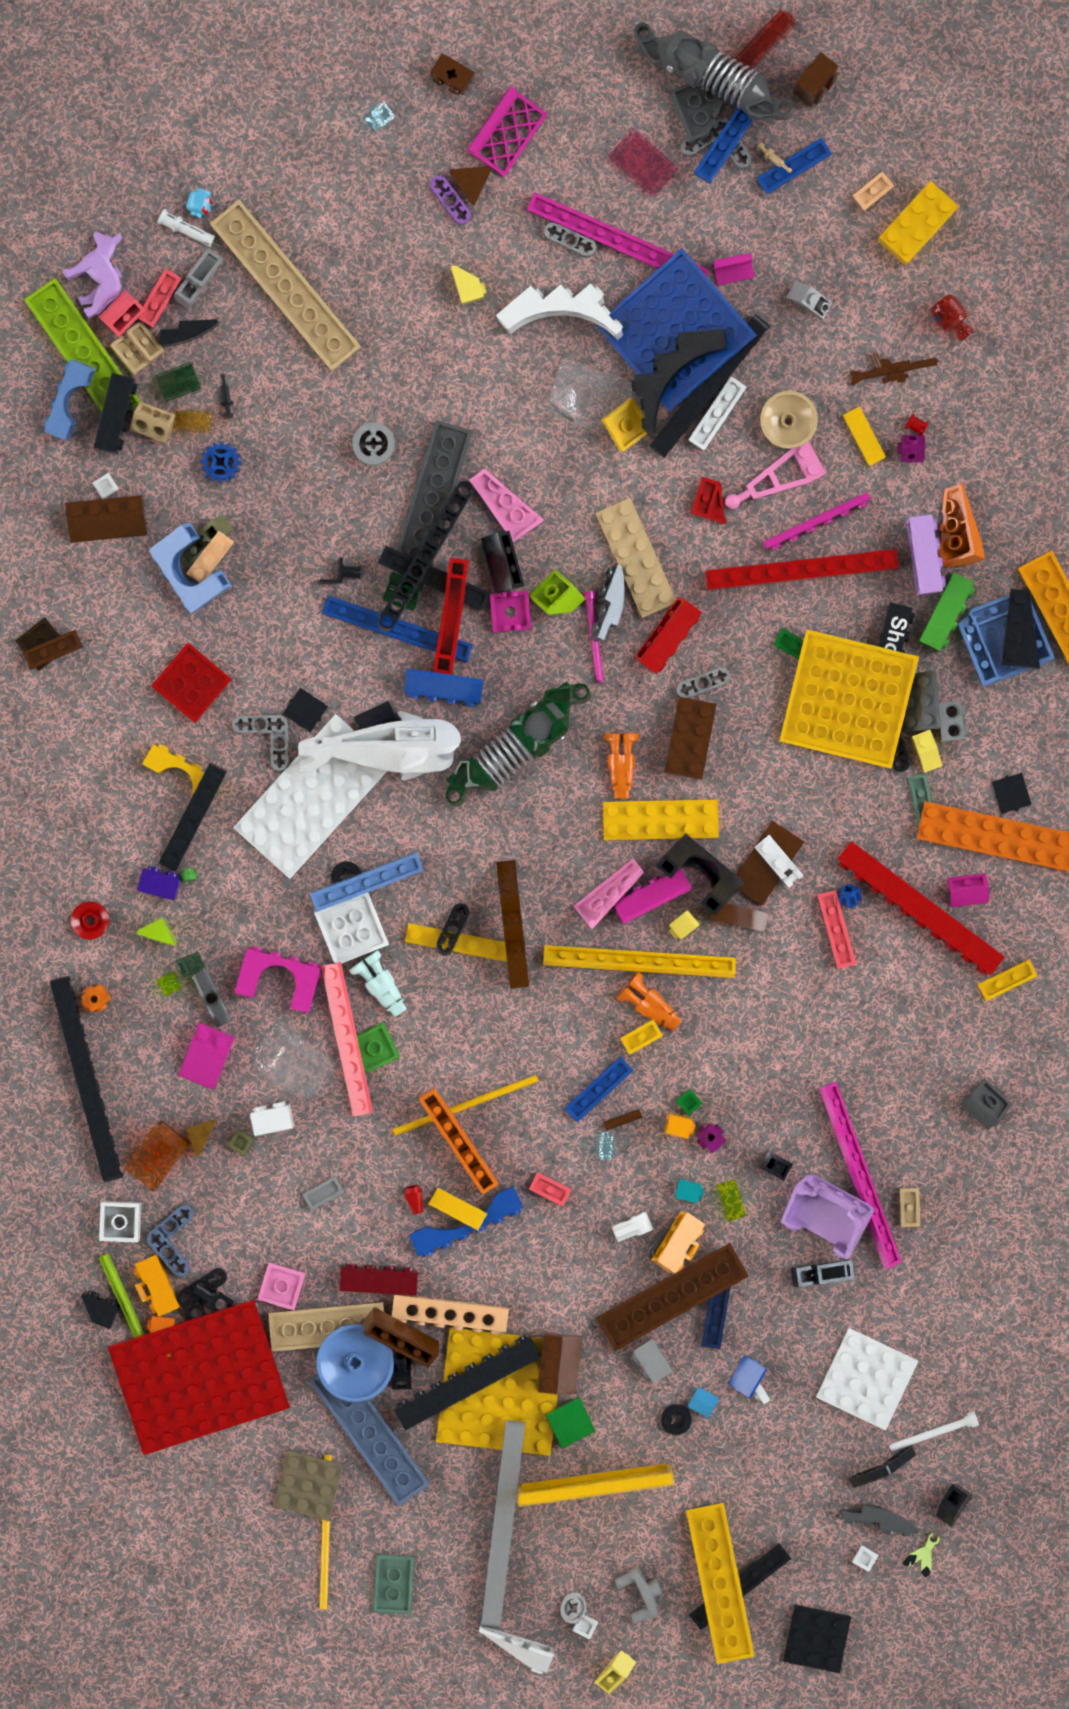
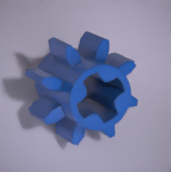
[838,884,862,908]

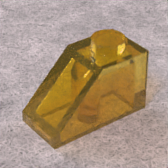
[173,410,213,433]

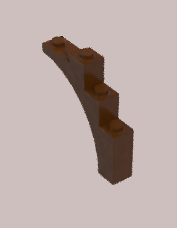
[496,860,529,989]

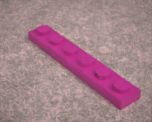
[763,492,871,551]

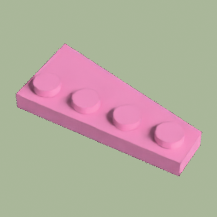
[469,469,545,543]
[573,859,644,929]

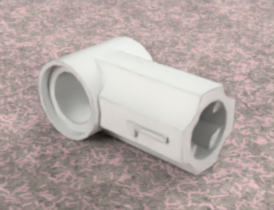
[612,1211,653,1242]

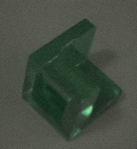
[176,952,206,978]

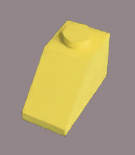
[451,265,487,306]
[910,730,942,773]
[668,910,699,940]
[594,1650,636,1694]

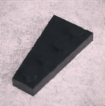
[1001,589,1040,670]

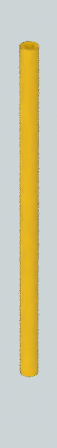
[393,1075,539,1136]
[320,1455,332,1609]

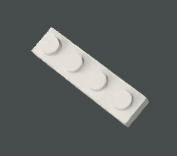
[688,377,747,451]

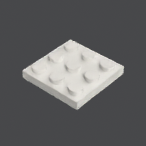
[314,892,389,964]

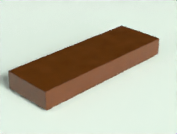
[22,630,83,670]

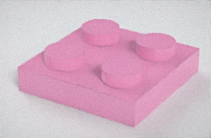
[257,1262,306,1311]

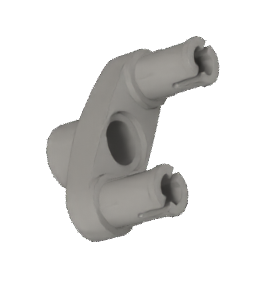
[614,1567,663,1624]

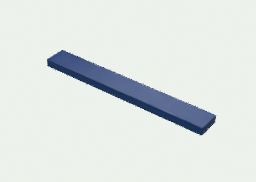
[322,596,473,662]

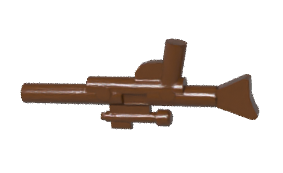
[851,352,938,386]

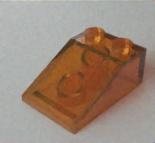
[124,1120,191,1192]

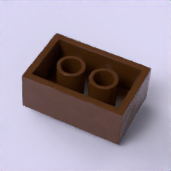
[793,52,839,107]

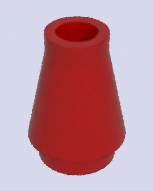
[404,1185,423,1214]

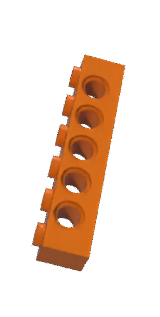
[418,1086,499,1195]

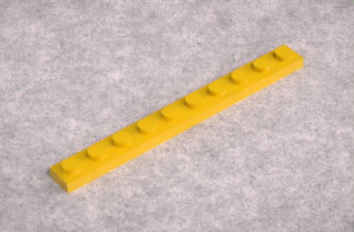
[543,945,736,978]

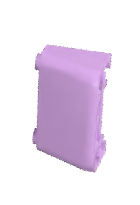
[780,1174,874,1259]

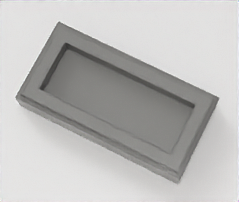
[302,1175,345,1211]

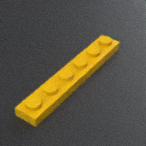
[405,923,507,962]

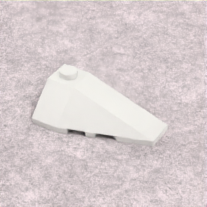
[479,1625,554,1674]

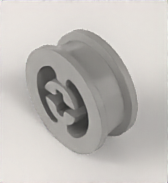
[352,422,395,466]

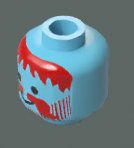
[186,188,213,218]

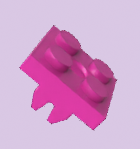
[490,591,531,633]

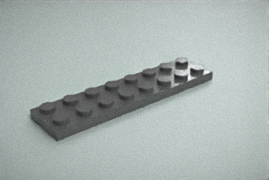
[397,420,473,566]

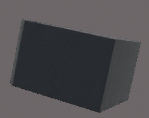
[758,1150,793,1181]

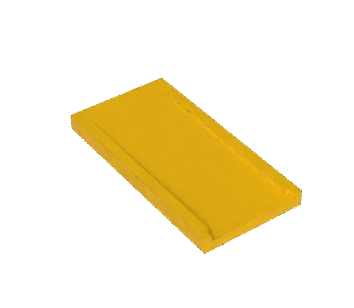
[518,1463,674,1506]

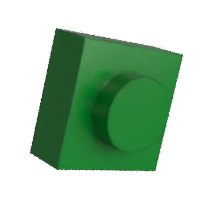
[676,1089,703,1116]

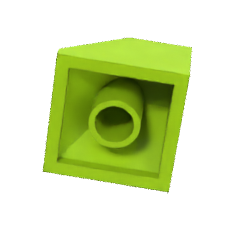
[528,569,585,615]

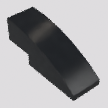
[160,319,219,347]
[791,1260,855,1287]

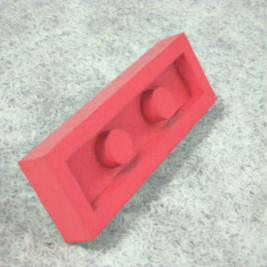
[137,268,182,328]

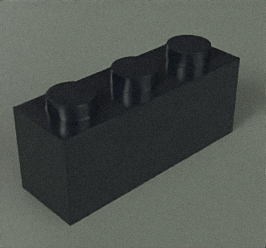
[481,531,524,594]

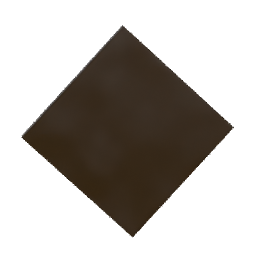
[15,617,60,671]

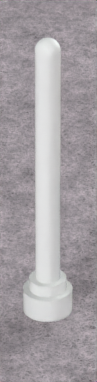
[889,1411,979,1451]

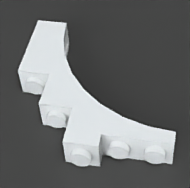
[496,283,623,340]

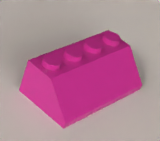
[614,869,692,924]

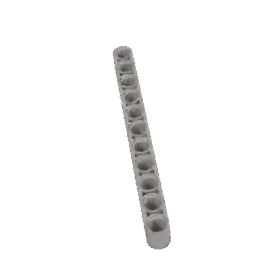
[481,1420,525,1628]

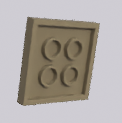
[274,1449,344,1521]

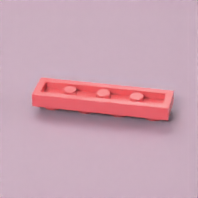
[817,890,856,969]

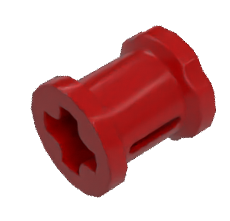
[904,413,929,435]

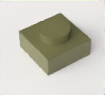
[228,1129,254,1156]

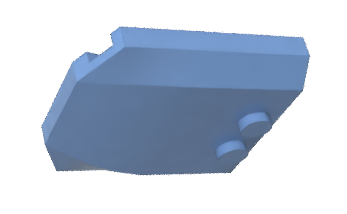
[958,595,1055,687]

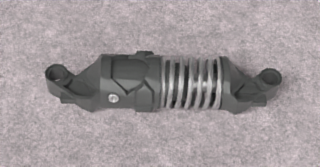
[634,22,794,125]

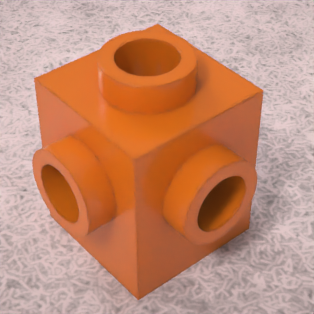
[81,983,112,1013]

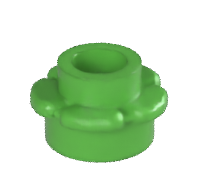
[179,868,198,882]

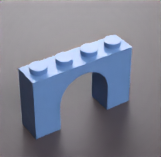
[149,522,232,614]

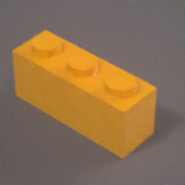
[664,1112,695,1139]

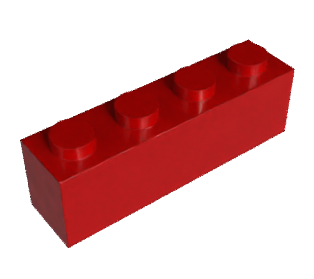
[634,597,702,674]

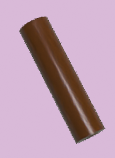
[603,1109,642,1131]

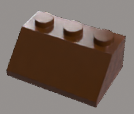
[538,1332,582,1394]

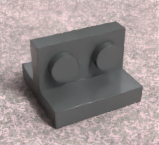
[961,1078,1012,1130]

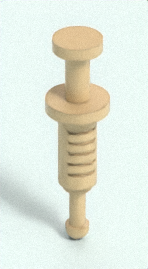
[756,143,792,173]

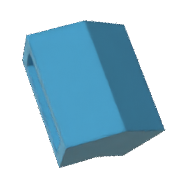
[688,1387,719,1418]

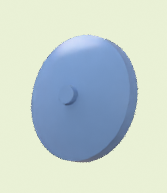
[317,1324,394,1402]

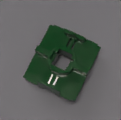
[382,572,423,611]

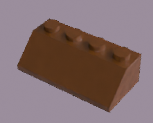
[65,495,147,543]

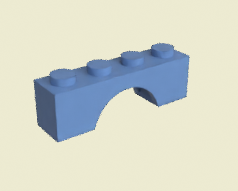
[44,360,96,440]

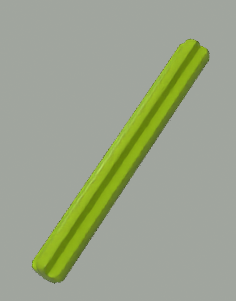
[99,1253,145,1337]

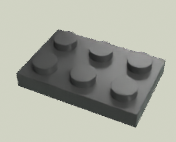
[903,671,941,732]

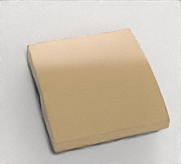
[109,321,165,376]

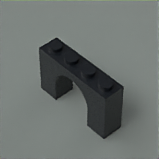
[656,833,745,916]

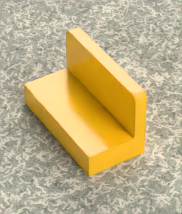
[620,1019,663,1055]

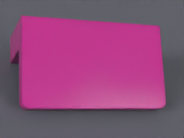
[713,253,754,286]
[948,873,989,907]

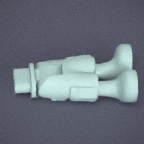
[349,950,407,1017]

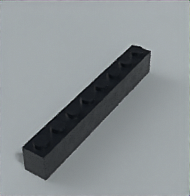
[394,1335,541,1431]

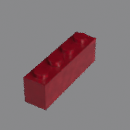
[340,1263,418,1296]

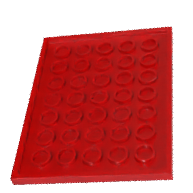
[107,1299,290,1455]

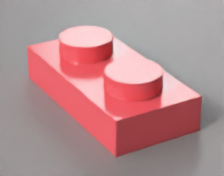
[529,1172,572,1206]

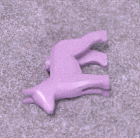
[62,232,122,319]

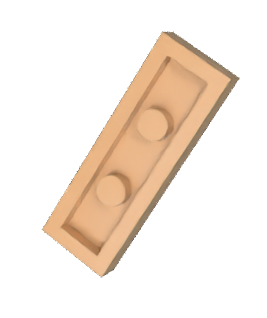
[186,531,234,583]

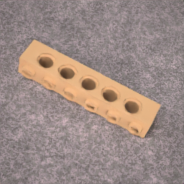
[392,1294,509,1335]

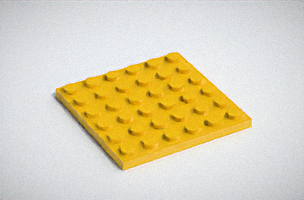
[779,629,919,769]
[436,1327,558,1456]

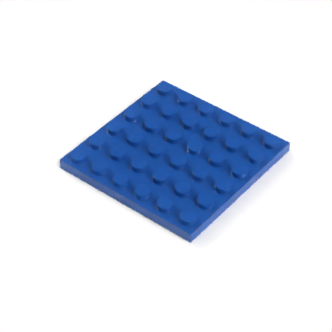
[595,248,757,411]

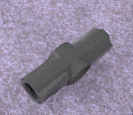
[192,969,232,1028]

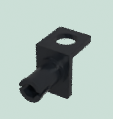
[318,557,361,584]
[192,1282,234,1311]
[392,1352,412,1390]

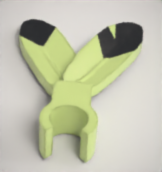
[903,1532,940,1577]

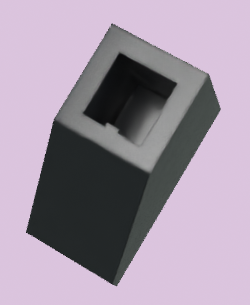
[82,1290,120,1329]
[936,1484,973,1527]

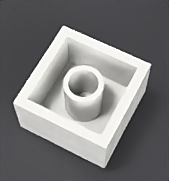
[250,1101,295,1136]
[99,1201,142,1242]

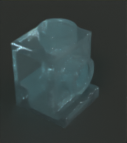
[365,101,395,132]

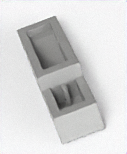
[173,248,223,310]

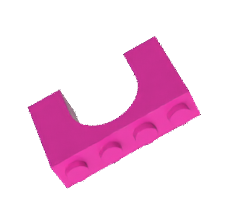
[235,946,321,1013]

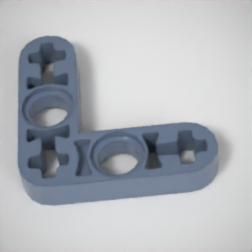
[147,1205,194,1277]

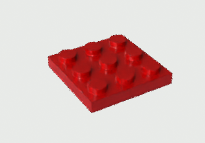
[151,643,232,724]

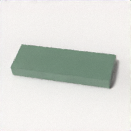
[907,773,933,827]

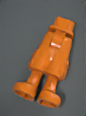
[603,733,639,799]
[616,972,682,1032]

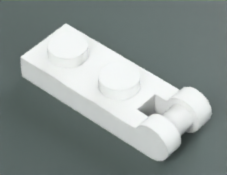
[754,835,804,888]

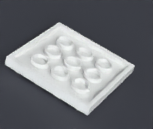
[816,1328,918,1431]

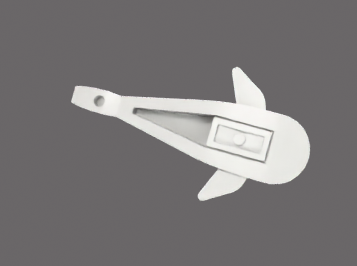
[298,711,461,780]

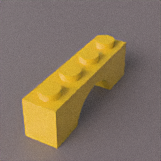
[142,743,204,793]

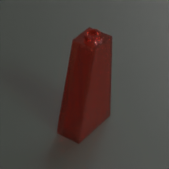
[734,9,799,73]

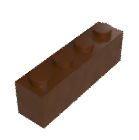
[363,1307,439,1368]

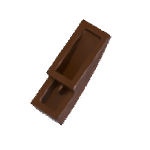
[709,903,769,932]

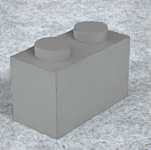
[631,1338,673,1384]

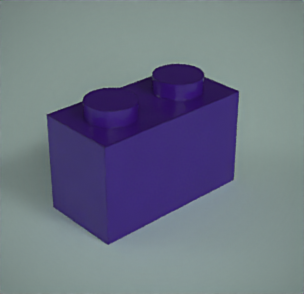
[137,866,181,901]

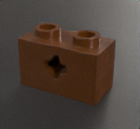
[430,53,475,95]

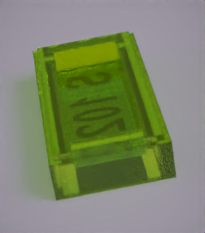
[717,1179,747,1222]

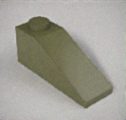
[180,515,234,569]

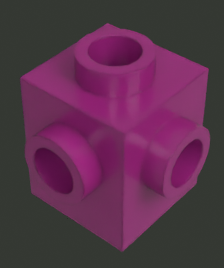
[897,434,926,463]
[697,1123,726,1153]

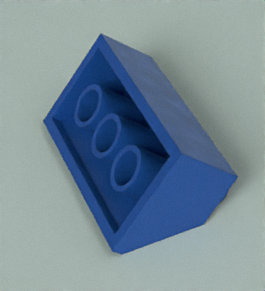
[404,669,484,707]

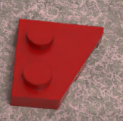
[690,477,726,525]

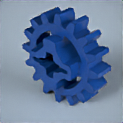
[200,441,242,484]

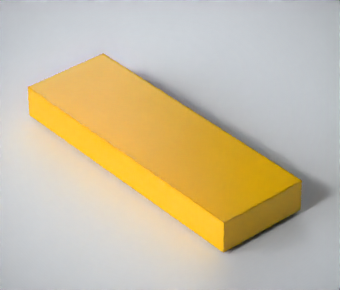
[842,406,886,466]
[977,959,1037,1001]
[429,1188,487,1231]

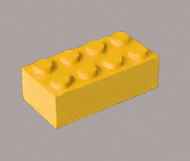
[877,181,959,266]

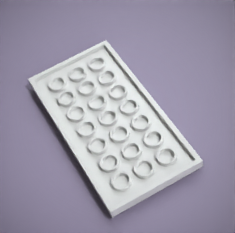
[233,714,387,879]

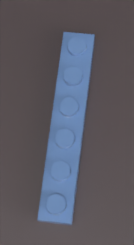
[309,852,424,912]

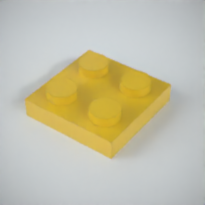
[601,398,647,452]

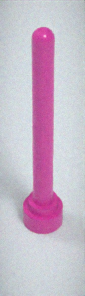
[581,591,603,683]

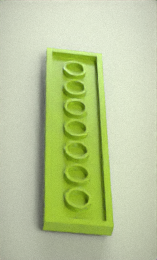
[24,278,141,415]

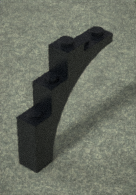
[632,329,727,434]

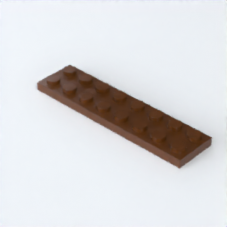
[596,1243,749,1351]

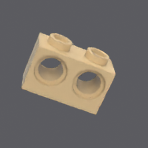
[130,402,176,443]

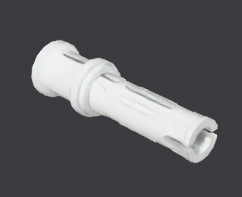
[157,208,215,247]

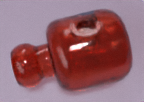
[930,294,973,341]

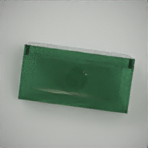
[156,362,202,402]

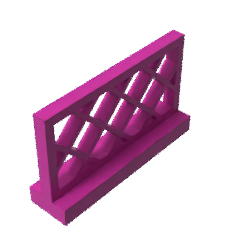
[466,86,547,177]

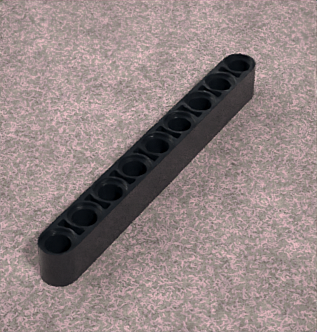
[649,314,770,458]
[378,481,473,632]

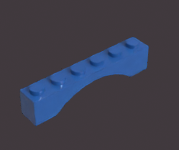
[409,1186,523,1258]

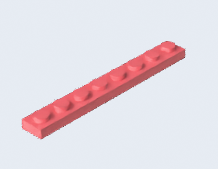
[321,962,373,1116]

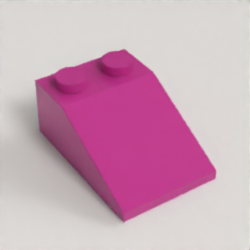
[179,1022,236,1090]

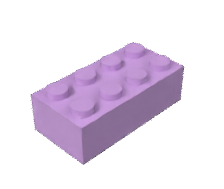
[906,515,946,597]

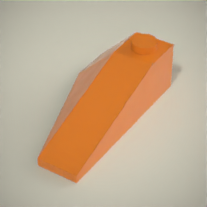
[938,483,985,567]

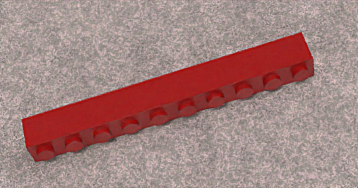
[705,549,899,591]
[836,841,1005,976]

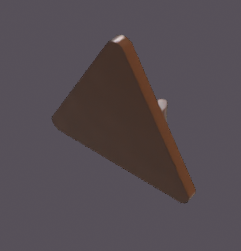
[450,166,492,205]

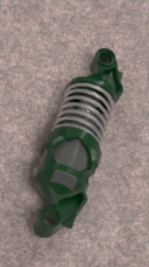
[445,681,591,807]

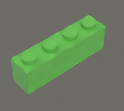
[918,572,975,652]

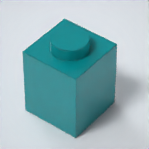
[675,1178,705,1204]

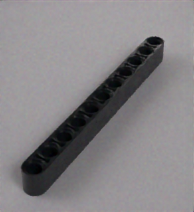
[50,976,123,1183]

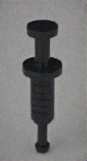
[221,374,234,418]

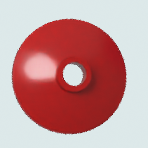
[71,901,109,940]

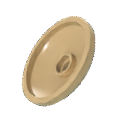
[760,391,818,449]

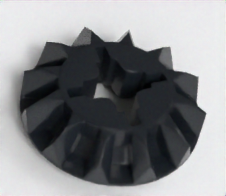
[331,861,361,884]
[661,1404,692,1435]

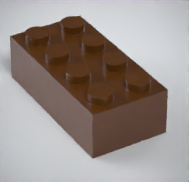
[664,697,717,780]

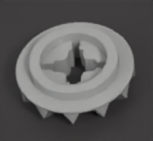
[560,1593,588,1624]

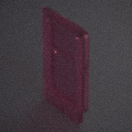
[608,128,679,197]

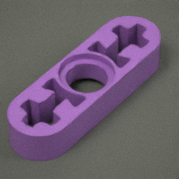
[431,176,471,225]

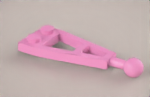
[725,441,826,509]

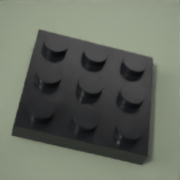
[783,1604,851,1673]

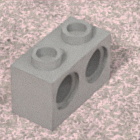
[939,701,968,742]

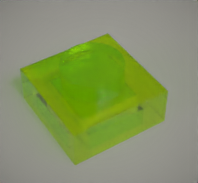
[157,971,183,997]

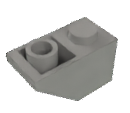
[786,281,832,320]

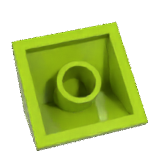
[137,918,177,946]

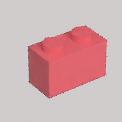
[99,290,145,337]

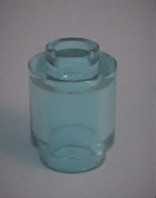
[596,1132,615,1160]

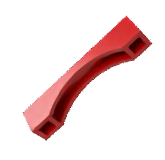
[433,557,470,675]

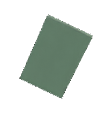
[373,1554,415,1614]

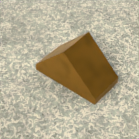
[186,1119,216,1156]

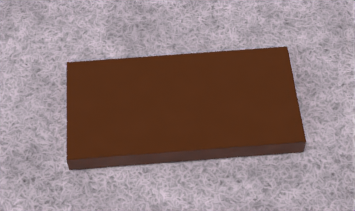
[737,821,804,905]

